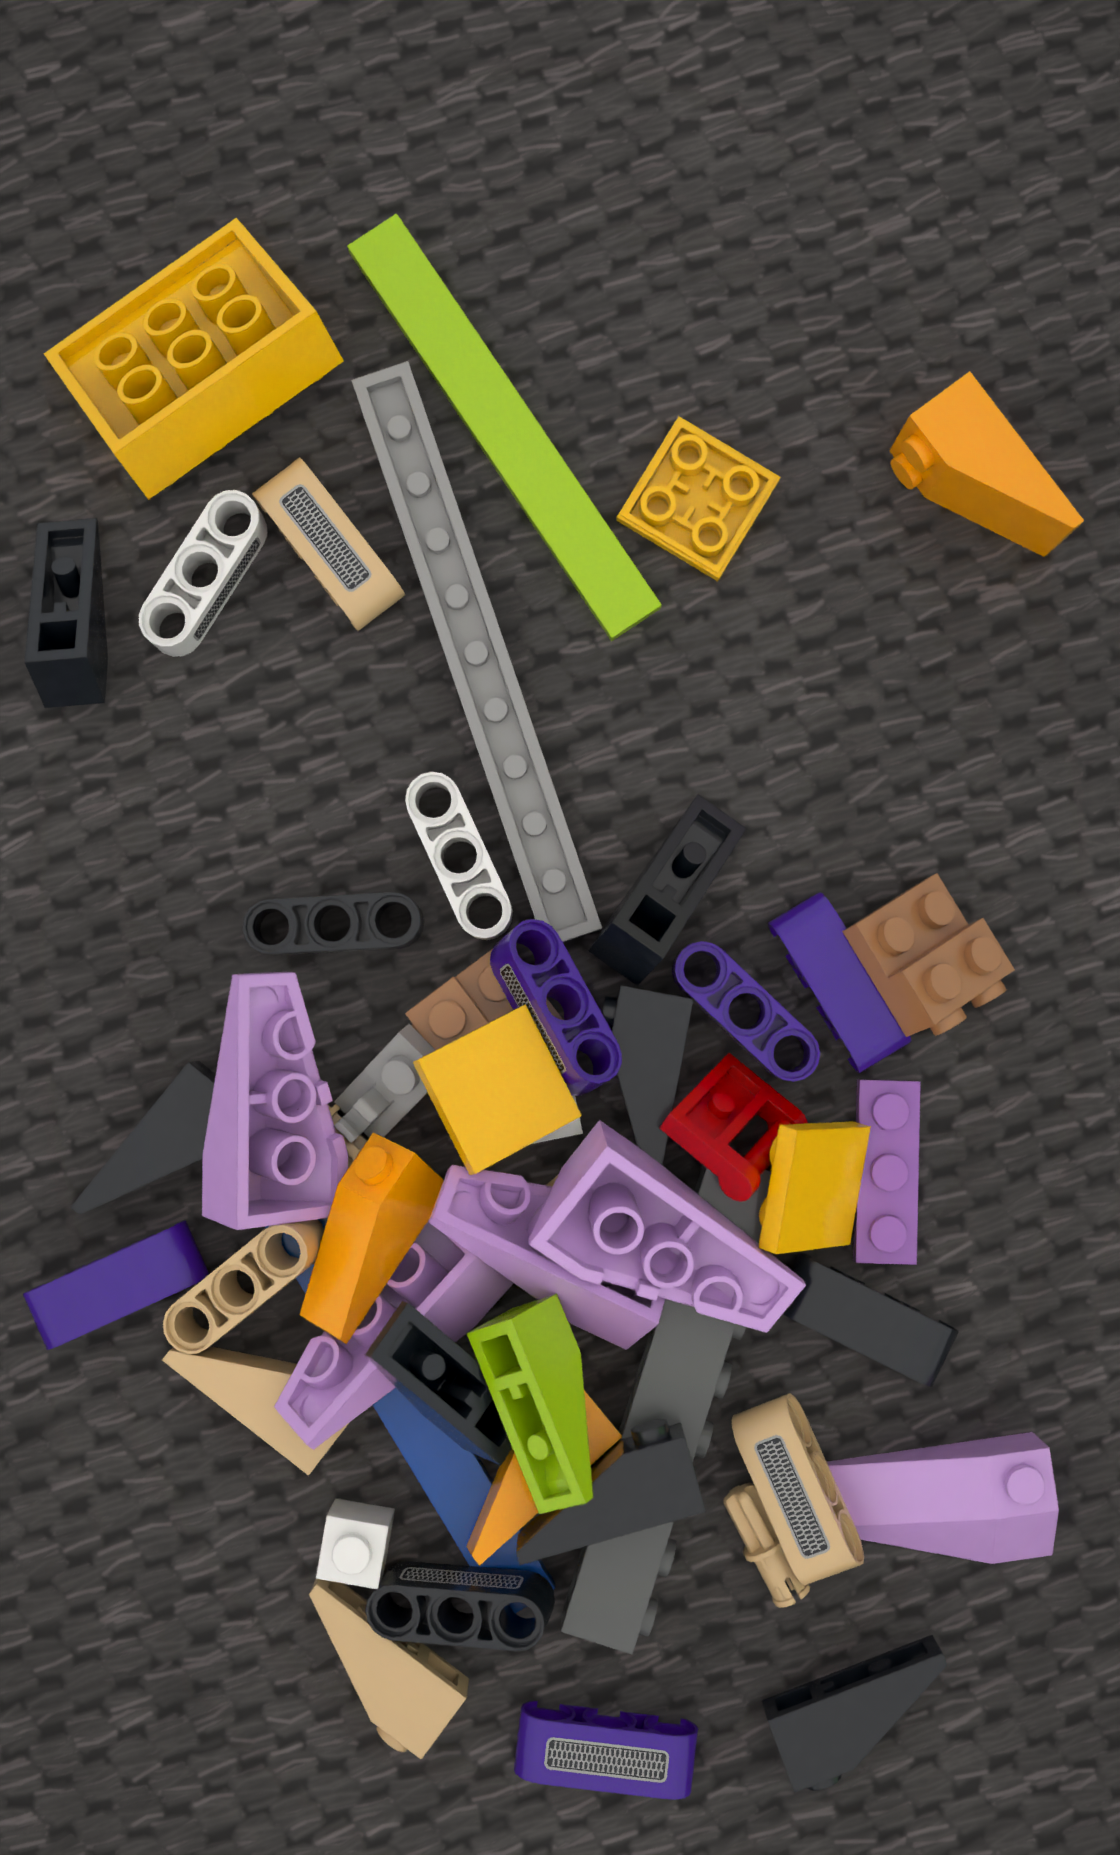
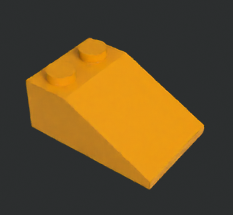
[889,371,1084,557]

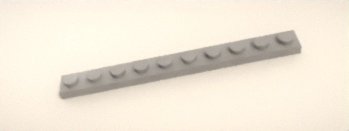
[351,361,602,942]

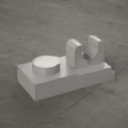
[334,1024,435,1143]

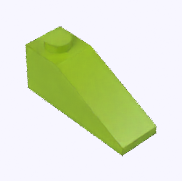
[466,1294,593,1514]

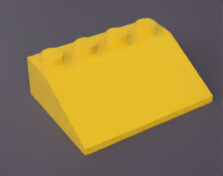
[44,218,344,500]

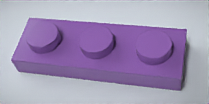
[853,1079,920,1265]

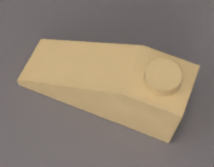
[162,1346,350,1476]
[309,1579,469,1759]

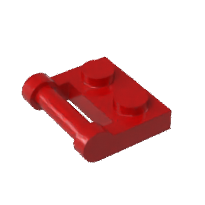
[659,1053,808,1202]

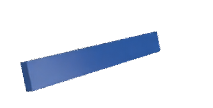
[265,1218,555,1613]

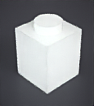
[316,1498,395,1589]

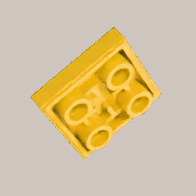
[616,416,781,581]
[413,1004,582,1175]
[759,1121,871,1254]

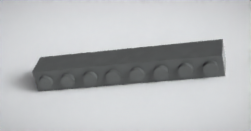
[561,1164,771,1655]

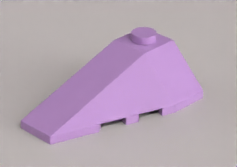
[202,972,348,1230]
[528,1120,806,1333]
[428,1165,665,1350]
[274,1220,513,1450]
[827,1432,1059,1564]

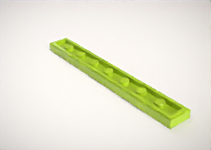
[347,213,662,642]

